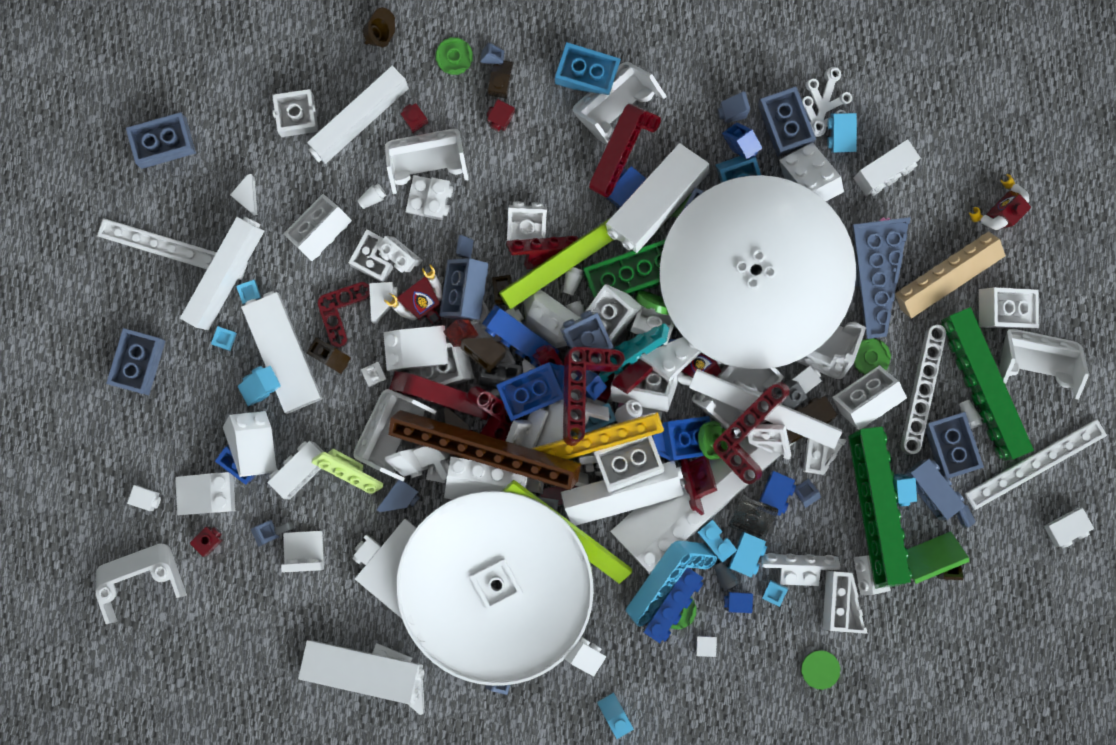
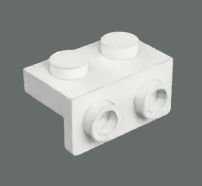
[854,555,891,595]

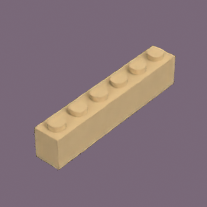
[895,232,1006,318]

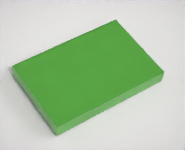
[907,531,969,584]

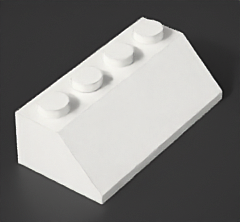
[444,457,528,500]

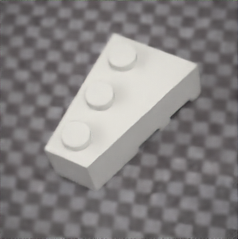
[822,571,868,634]

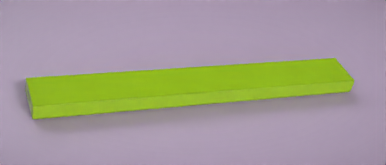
[499,218,614,309]
[502,480,632,584]

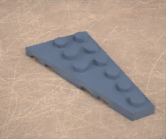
[852,217,911,339]

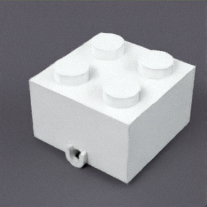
[273,89,319,137]

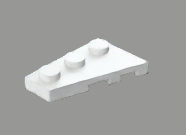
[640,336,701,382]

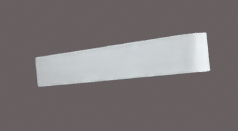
[901,325,946,455]

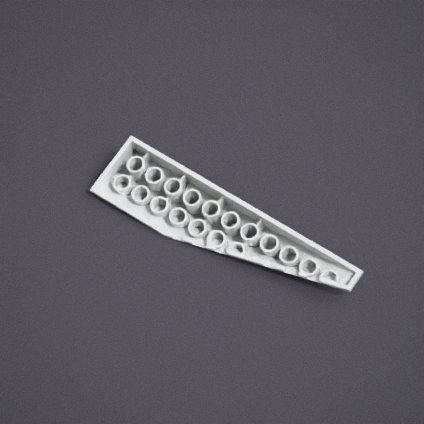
[610,424,795,575]

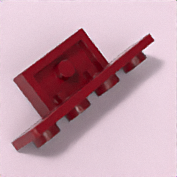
[506,236,579,269]
[678,455,717,515]

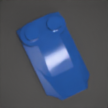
[496,362,564,421]
[652,416,710,461]

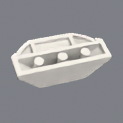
[523,289,580,348]

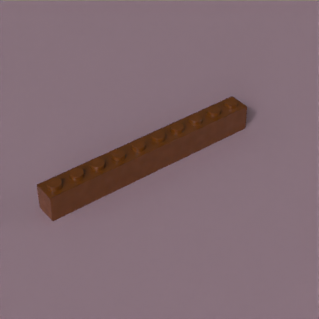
[388,410,581,490]

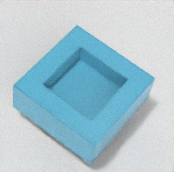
[236,280,262,305]
[211,326,237,351]
[762,580,788,607]

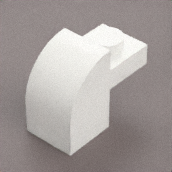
[413,445,451,480]

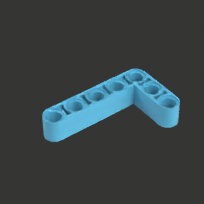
[626,540,717,627]

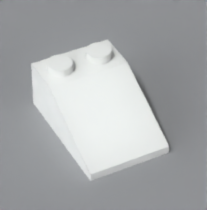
[979,287,1039,328]
[384,325,448,371]
[409,341,475,387]
[223,411,277,477]
[176,472,235,515]

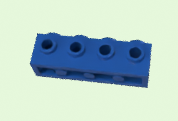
[482,305,559,368]
[643,567,703,643]

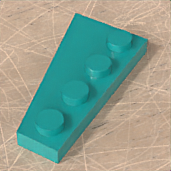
[599,323,669,383]

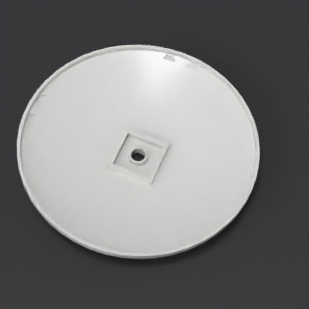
[660,175,856,369]
[397,491,594,686]

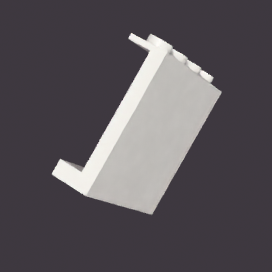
[355,519,416,618]

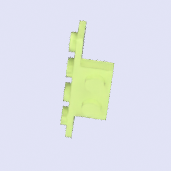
[312,449,383,494]

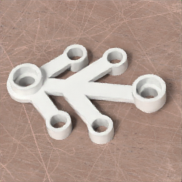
[801,67,852,137]

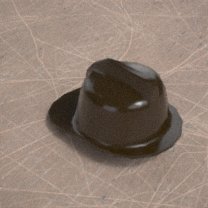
[363,7,395,48]

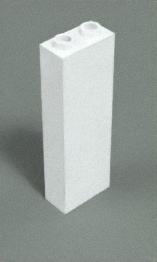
[307,65,409,164]
[606,143,710,253]
[180,217,264,330]
[241,291,323,414]
[561,461,685,526]
[298,640,424,704]

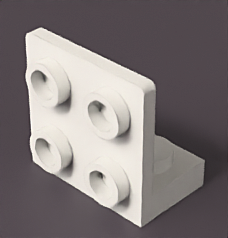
[281,531,324,572]

